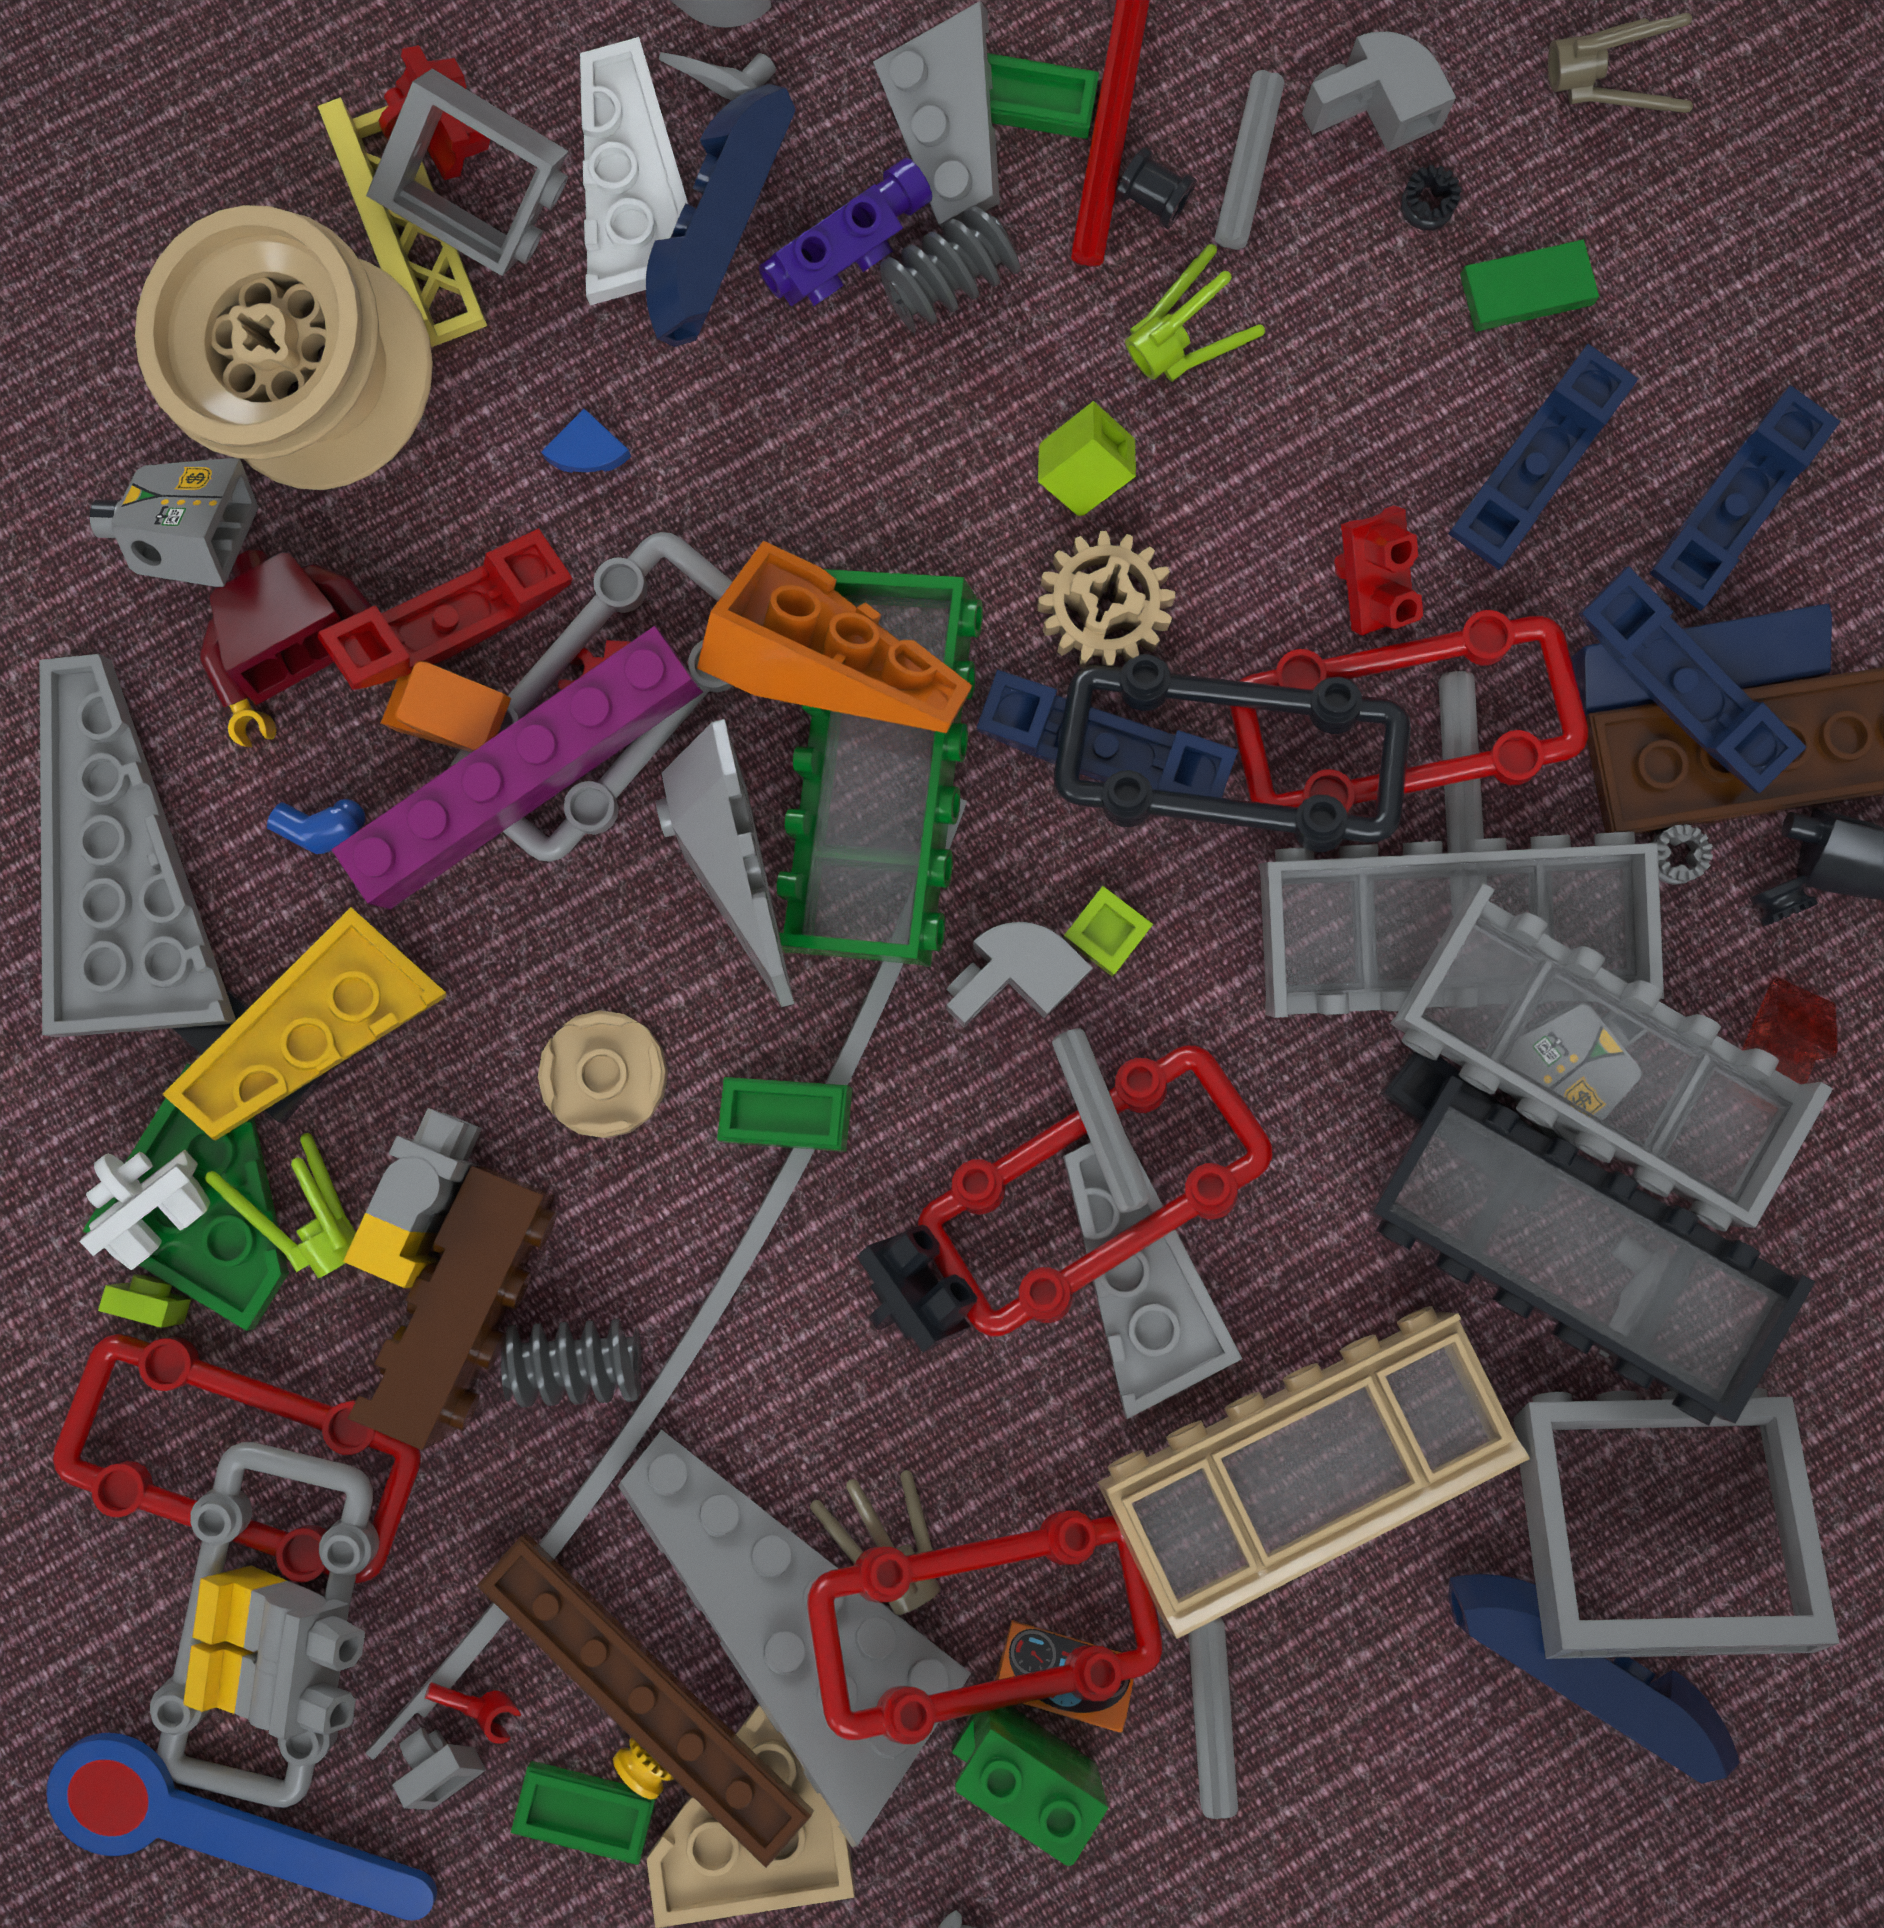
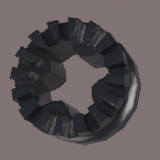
[1401,165,1461,231]
[1750,875,1818,927]

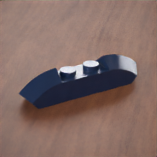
[646,84,796,347]
[1448,1574,1740,1784]

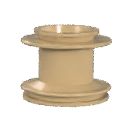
[135,205,433,490]

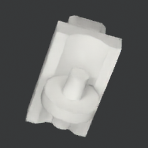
[79,1150,211,1270]

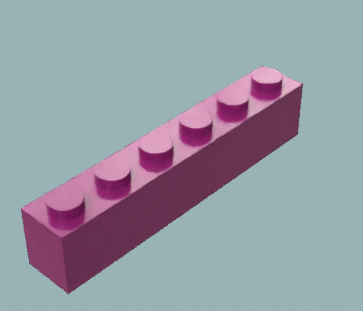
[332,626,703,909]

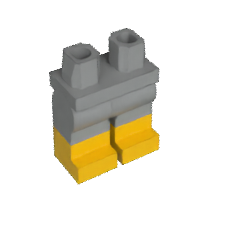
[343,1108,482,1288]
[183,1565,365,1740]

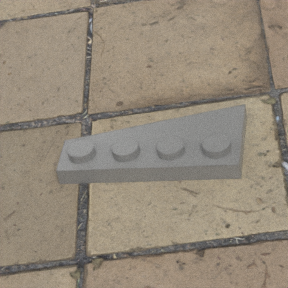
[1063,1138,1242,1419]

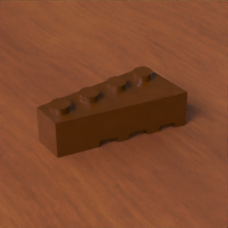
[347,1166,557,1450]

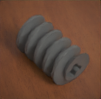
[880,206,1021,334]
[501,1319,642,1408]

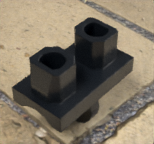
[856,1225,978,1353]

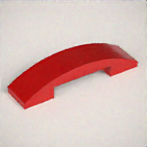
[318,528,573,690]

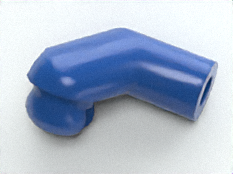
[267,799,366,854]

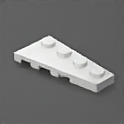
[580,37,688,305]

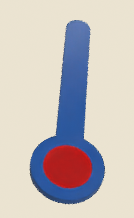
[46,1733,437,1921]

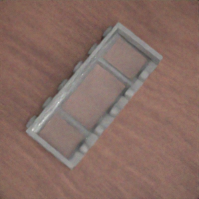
[1258,832,1664,1018]
[1390,883,1833,1232]

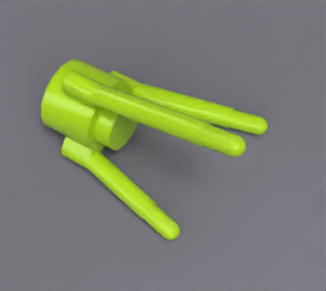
[1125,244,1265,382]
[205,1133,356,1278]

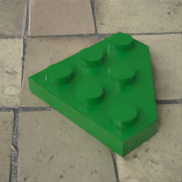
[83,1064,289,1331]

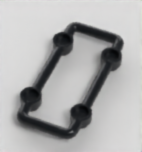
[1054,654,1411,852]

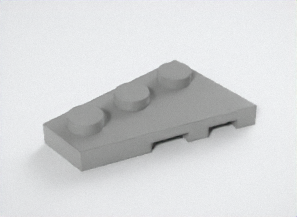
[873,1,1000,229]

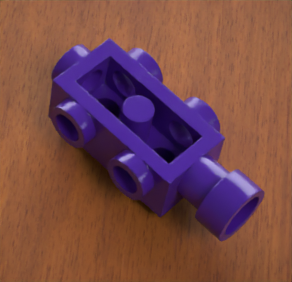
[759,157,932,307]

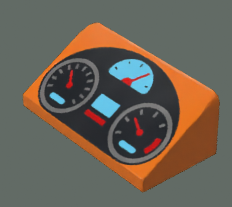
[995,1620,1134,1732]

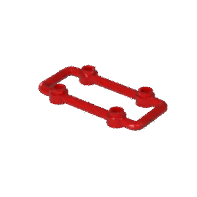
[1230,610,1588,814]
[918,1045,1272,1336]
[53,1334,421,1583]
[807,1511,1163,1744]

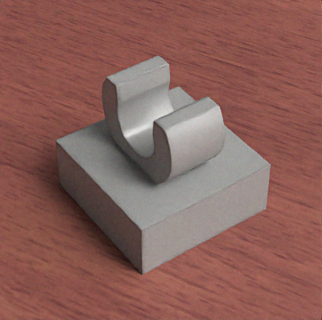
[392,1728,486,1810]

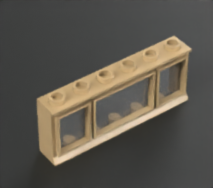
[1097,1306,1530,1639]

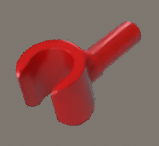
[425,1682,521,1744]

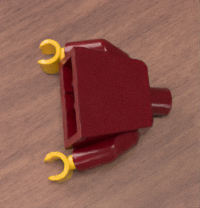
[200,550,372,748]

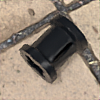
[1115,147,1197,229]

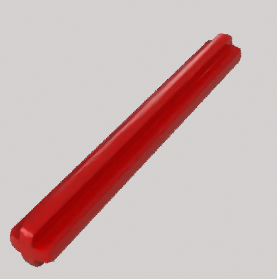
[1071,0,1150,267]

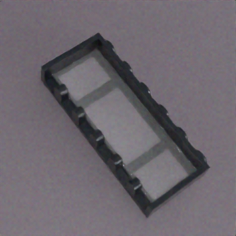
[1368,1076,1815,1426]

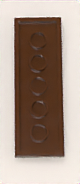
[1585,667,1884,835]

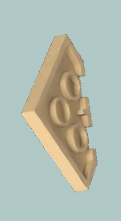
[647,1703,855,1928]

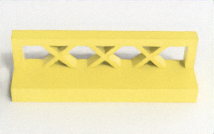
[318,97,487,347]

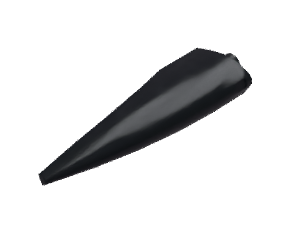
[1782,807,1884,901]

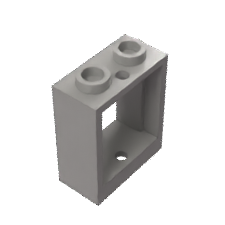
[366,69,568,276]

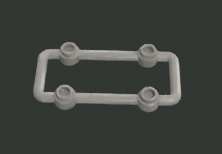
[451,532,733,862]
[150,1442,379,1808]

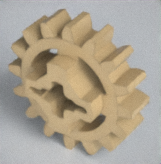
[1037,531,1175,668]

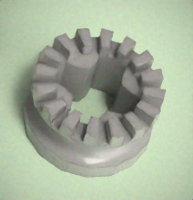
[1650,824,1713,885]

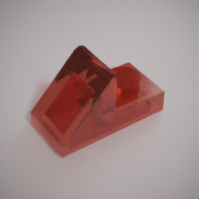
[1724,977,1838,1115]

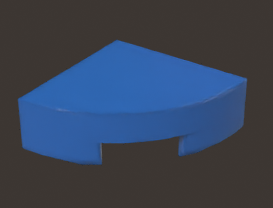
[541,409,632,473]

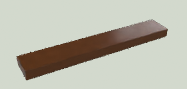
[476,1533,814,1868]

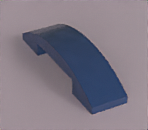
[1448,344,1639,570]
[1649,385,1841,611]
[1579,566,1807,793]
[976,669,1238,798]

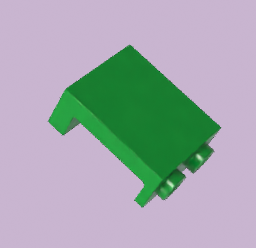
[952,1706,1109,1866]

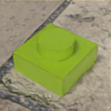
[1063,886,1153,977]
[98,1274,191,1328]

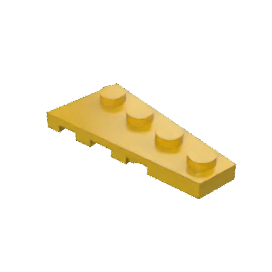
[163,907,446,1141]

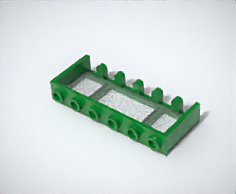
[776,569,983,967]

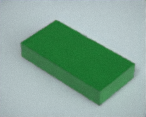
[987,53,1099,139]
[1460,239,1599,332]
[717,1077,853,1152]
[511,1761,657,1865]

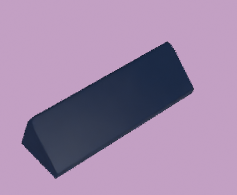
[1571,604,1832,716]

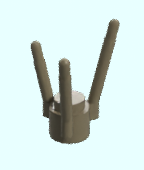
[1548,13,1693,113]
[810,1470,941,1615]

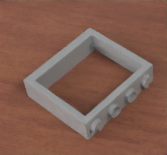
[1513,1388,1839,1659]

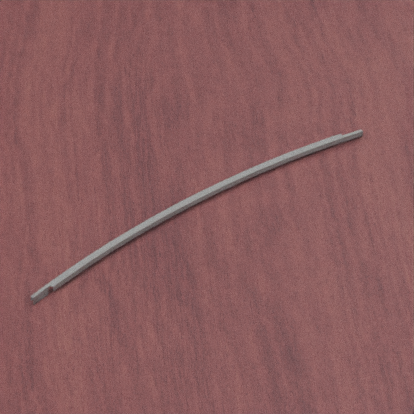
[365,798,967,1760]

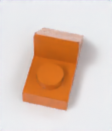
[380,661,511,752]

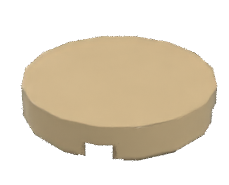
[538,1010,668,1138]

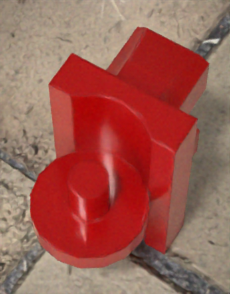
[379,45,491,180]
[1334,505,1423,635]

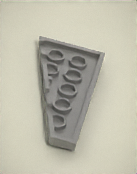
[39,654,236,1037]
[618,1430,971,1847]

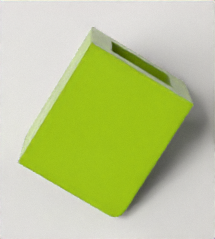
[1038,401,1136,516]

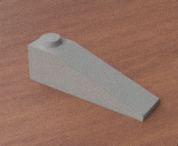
[656,719,794,1007]

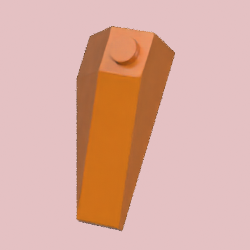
[697,541,972,733]

